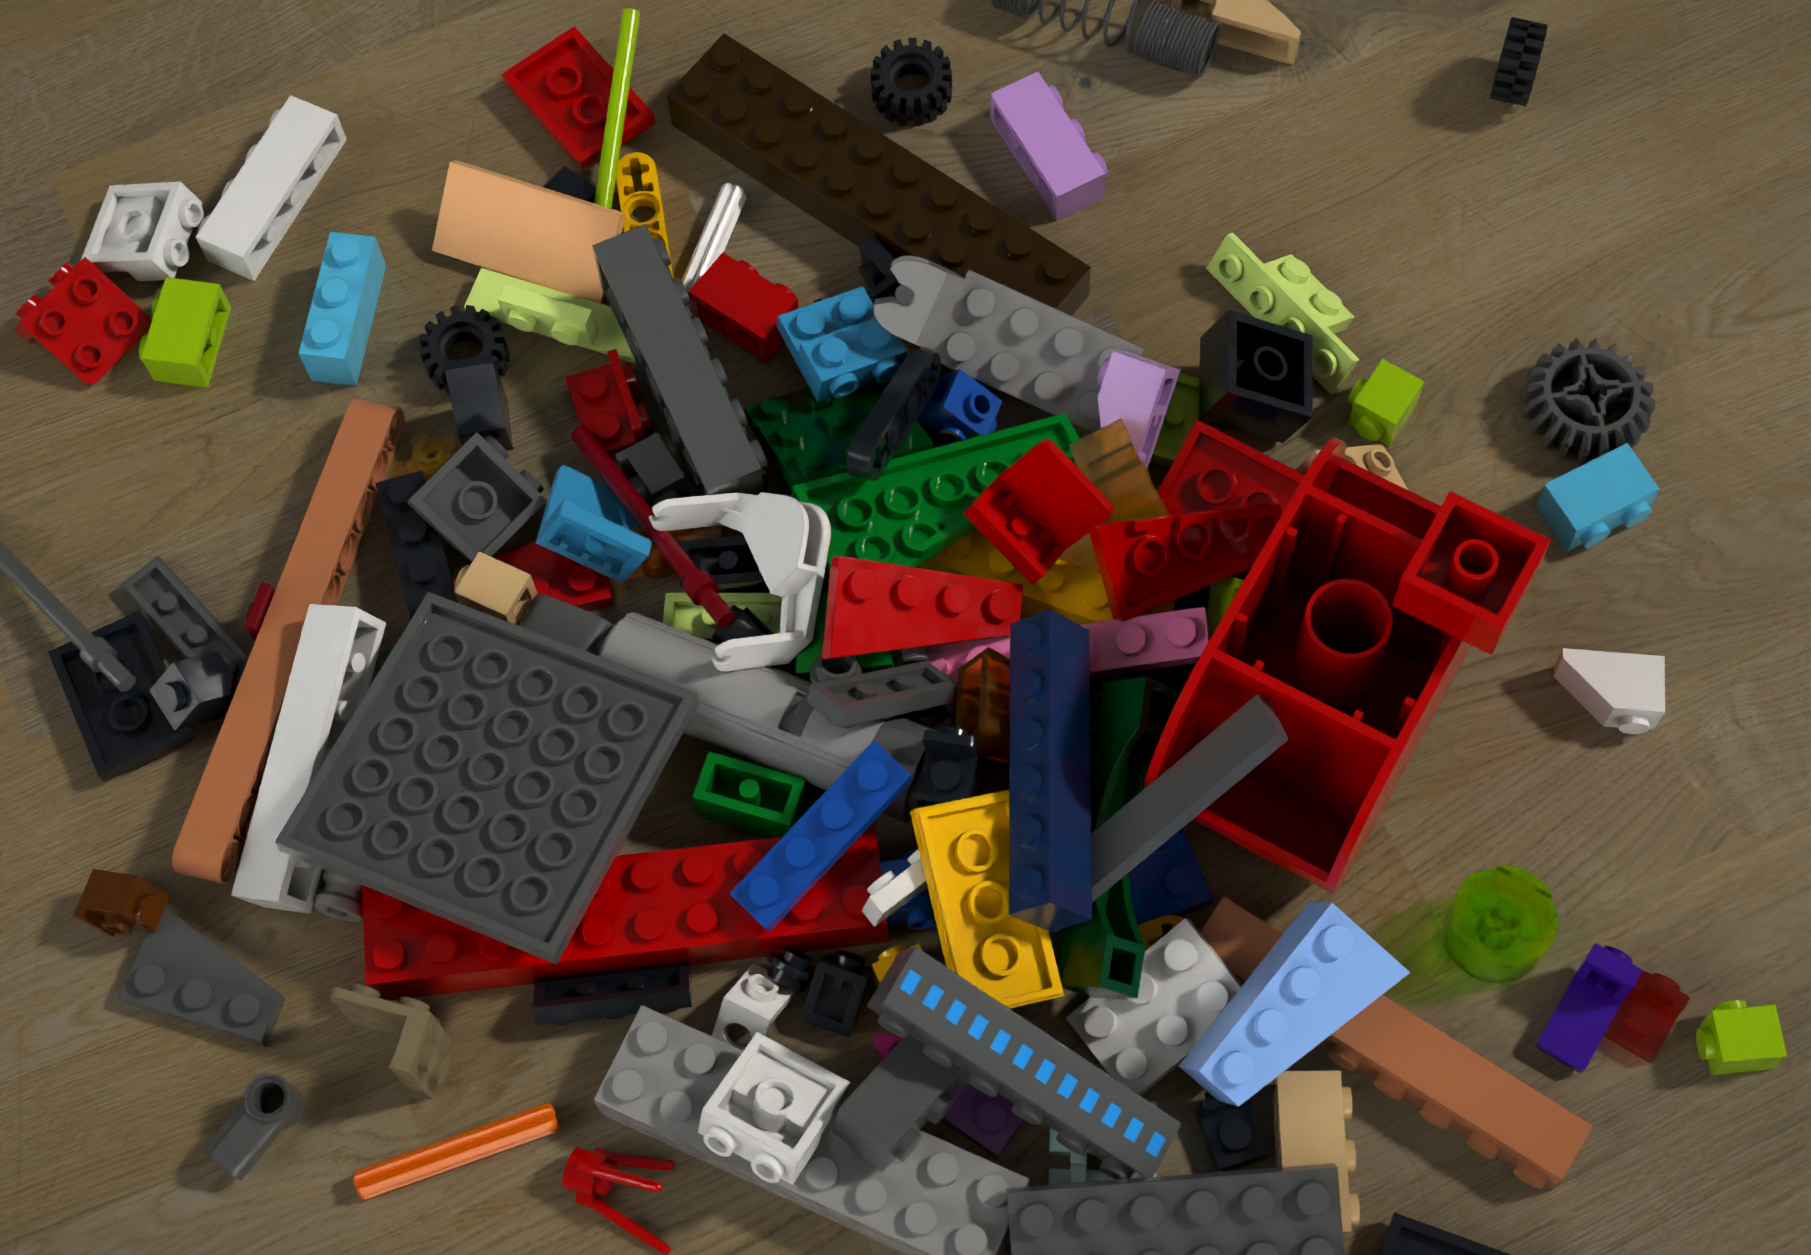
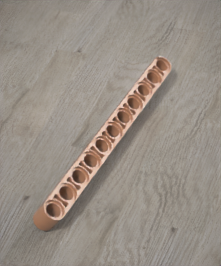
[172,398,404,884]

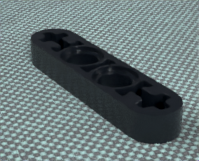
[847,349,941,481]

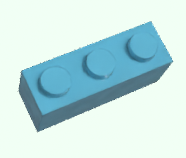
[298,232,386,386]

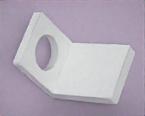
[712,964,797,1051]

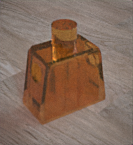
[955,647,1010,765]

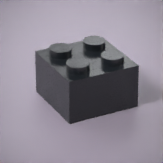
[1199,310,1313,443]

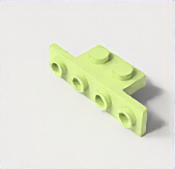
[1206,232,1360,395]
[464,268,637,364]

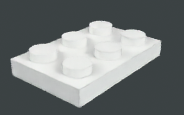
[1066,918,1242,1096]

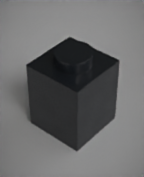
[149,651,239,730]

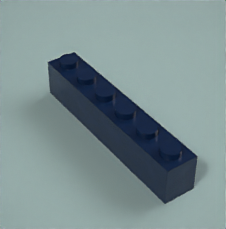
[1009,609,1092,932]

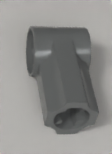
[203,1073,305,1181]

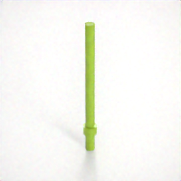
[594,8,641,209]

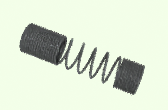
[992,0,1220,79]

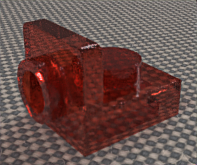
[1604,971,1690,1063]

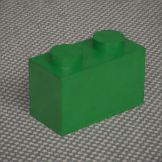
[692,751,809,838]

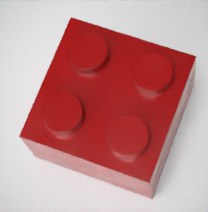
[1392,491,1551,655]

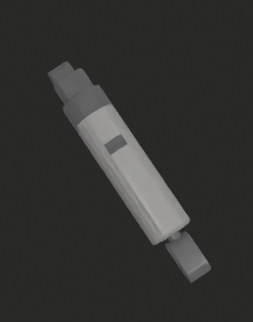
[518,594,1000,824]

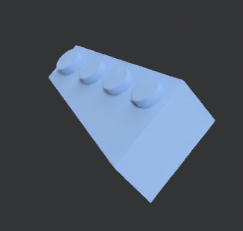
[1179,901,1410,1106]

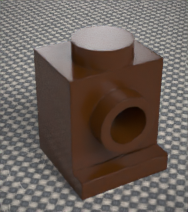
[73,869,170,937]

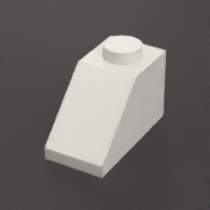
[1553,648,1665,734]

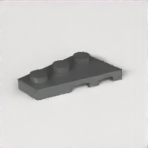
[118,907,285,1047]

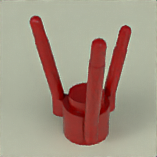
[562,1147,675,1255]

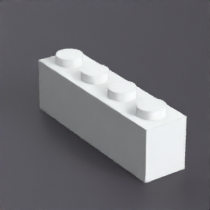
[195,95,347,281]

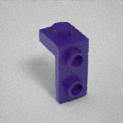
[1536,943,1643,1073]

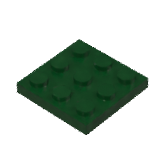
[745,381,934,490]

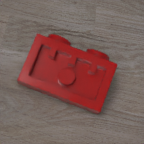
[565,349,651,459]

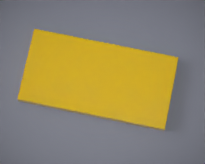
[910,790,1064,1009]

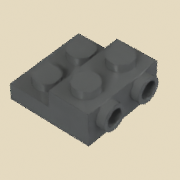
[407,432,547,564]

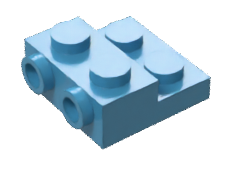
[776,286,908,402]

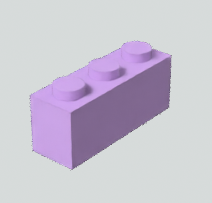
[990,72,1108,221]

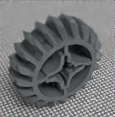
[1521,338,1655,465]

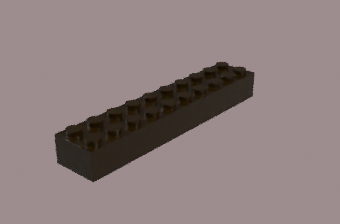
[666,33,1091,316]

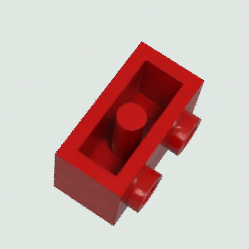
[688,253,799,363]

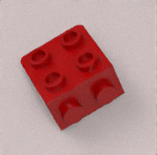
[14,257,152,385]
[963,439,1114,585]

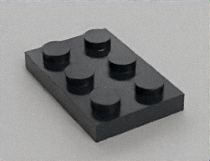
[48,610,197,782]

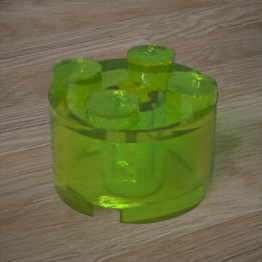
[1443,865,1559,985]

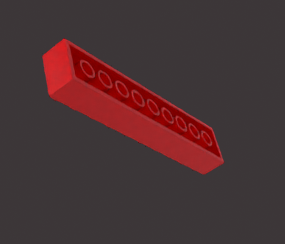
[362,826,889,1001]

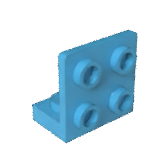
[536,465,652,584]

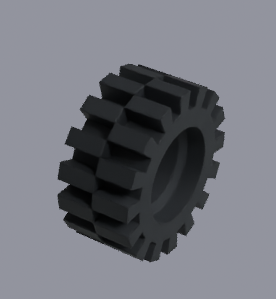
[1490,17,1548,107]
[871,38,952,126]
[419,305,509,395]

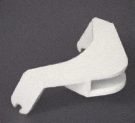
[649,492,831,671]

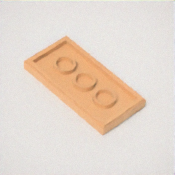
[432,160,626,304]

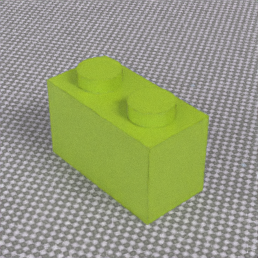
[139,277,231,388]

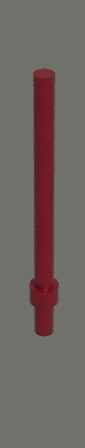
[571,426,735,628]

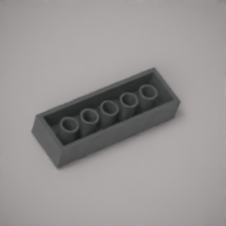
[592,224,769,496]

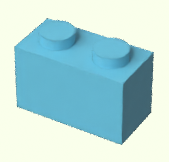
[1535,443,1660,552]

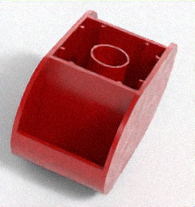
[1144,437,1471,895]

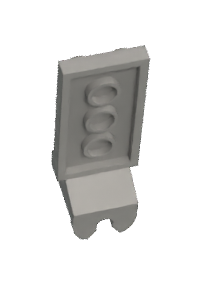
[873,256,1144,436]

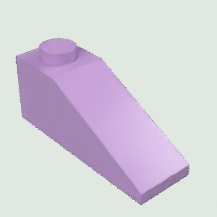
[1097,351,1180,509]

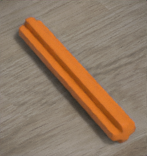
[353,1103,559,1200]

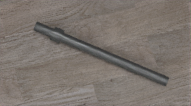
[0,541,136,692]

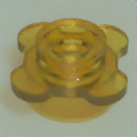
[406,432,457,479]

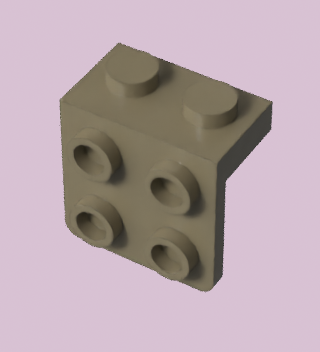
[329,983,452,1099]

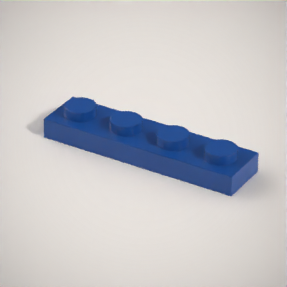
[729,741,914,932]

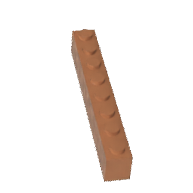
[1200,897,1593,1191]

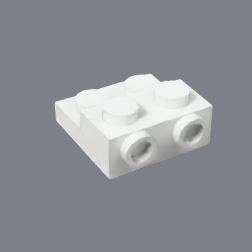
[81,181,204,281]
[698,1032,851,1185]

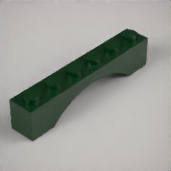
[1058,677,1182,998]

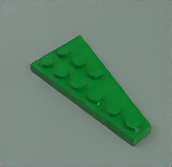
[792,413,1085,579]

